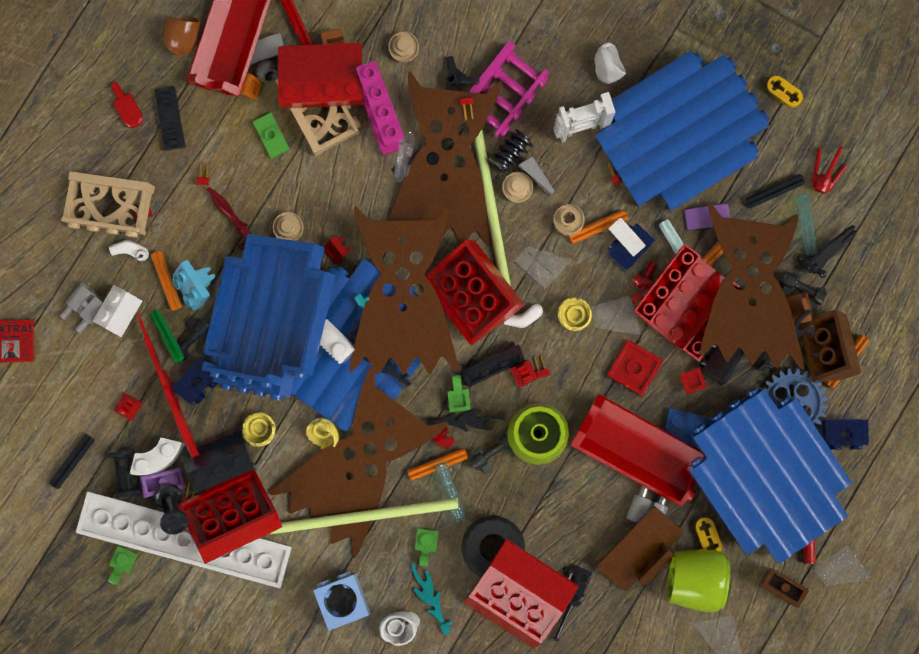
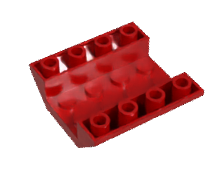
[633,243,743,362]
[463,539,579,649]

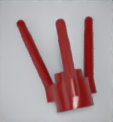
[810,146,847,194]

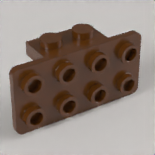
[597,506,683,591]

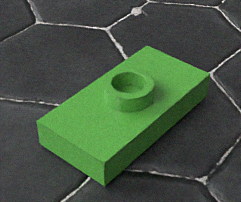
[253,113,290,159]

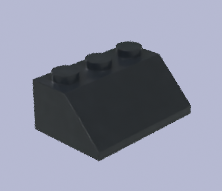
[700,344,744,385]
[181,430,256,494]

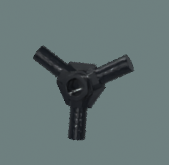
[445,56,479,91]

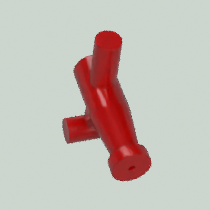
[630,261,657,304]

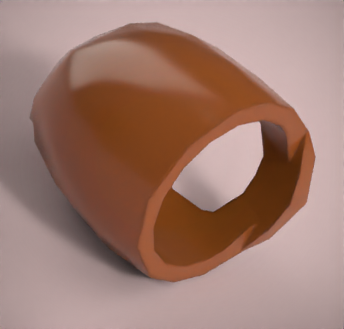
[163,17,201,56]

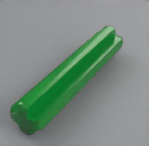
[149,309,184,363]

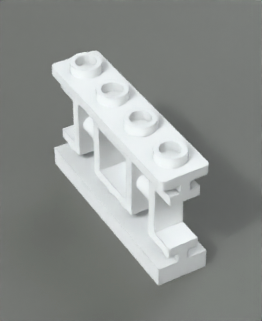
[553,92,615,142]

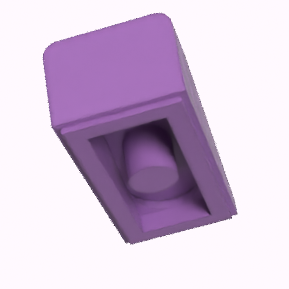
[685,204,730,231]
[138,467,186,498]

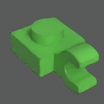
[447,375,471,412]
[415,529,438,567]
[108,546,138,585]

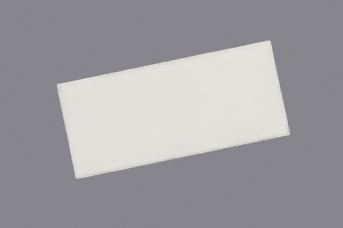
[608,218,646,257]

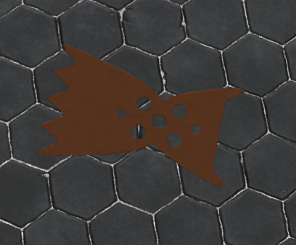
[388,71,502,246]
[700,202,804,370]
[349,206,458,375]
[270,367,448,558]

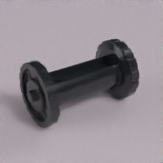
[106,449,141,499]
[154,484,189,535]

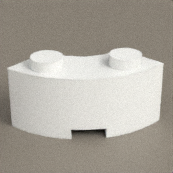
[130,438,185,476]

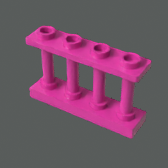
[469,41,549,139]
[356,61,404,156]

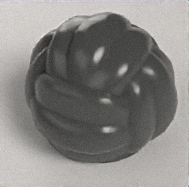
[255,60,278,83]

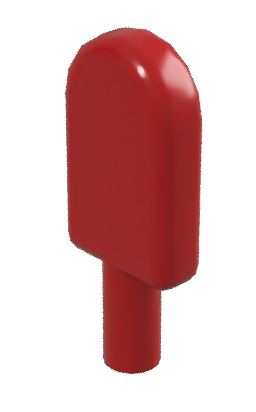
[110,82,143,128]

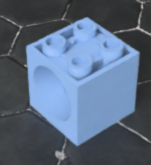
[313,571,371,631]

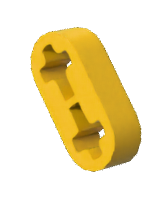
[766,76,803,108]
[695,517,722,552]

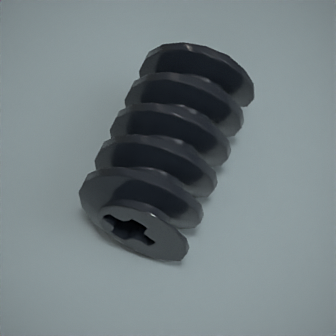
[488,129,533,174]

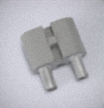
[60,283,104,334]
[626,485,668,523]

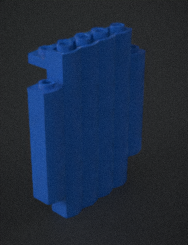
[595,50,770,211]
[202,234,336,401]
[291,257,421,432]
[687,387,852,564]

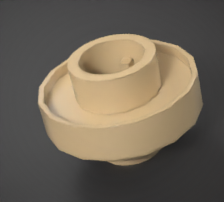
[388,32,419,63]
[502,172,533,203]
[554,204,584,236]
[273,212,304,241]

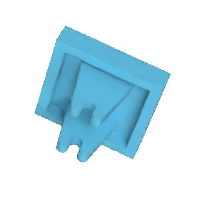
[172,259,215,312]

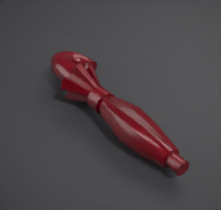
[207,187,251,250]

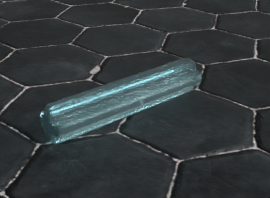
[797,194,817,256]
[436,462,466,523]

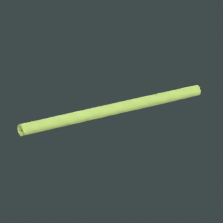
[474,130,511,286]
[270,498,459,534]

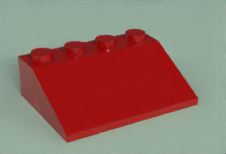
[278,42,365,109]
[425,240,525,345]
[178,470,282,564]

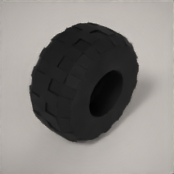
[461,515,525,577]

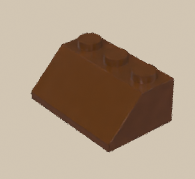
[799,309,861,383]

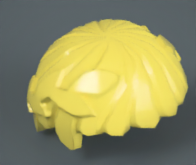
[558,297,592,331]
[242,412,276,447]
[306,418,339,450]

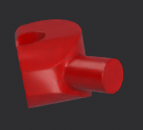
[432,427,456,449]

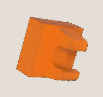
[240,73,262,100]

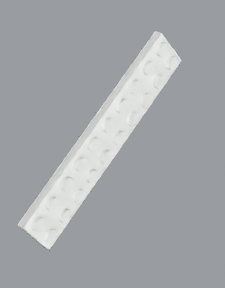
[76,492,292,588]

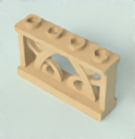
[275,79,361,157]
[61,172,155,238]

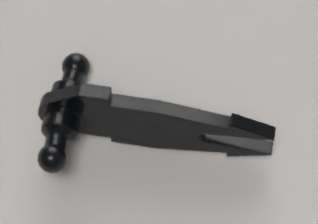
[797,225,857,278]

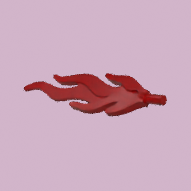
[136,311,199,458]

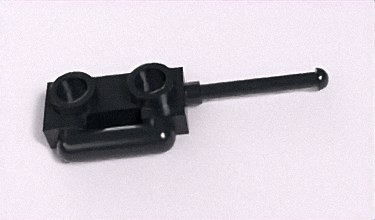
[553,566,592,641]

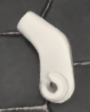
[109,240,149,261]
[504,304,543,328]

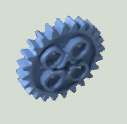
[764,369,828,425]

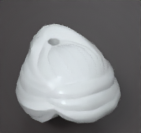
[594,42,626,84]
[379,611,420,646]

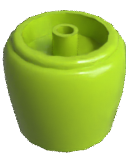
[507,403,569,465]
[667,549,730,613]

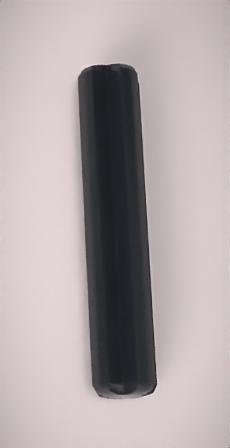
[746,174,805,208]
[49,434,94,489]

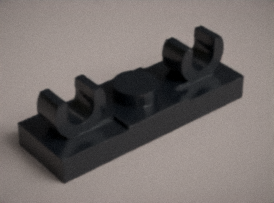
[154,86,186,151]
[461,341,525,387]

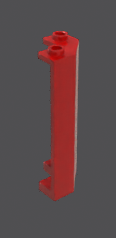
[186,0,271,96]
[570,394,704,507]

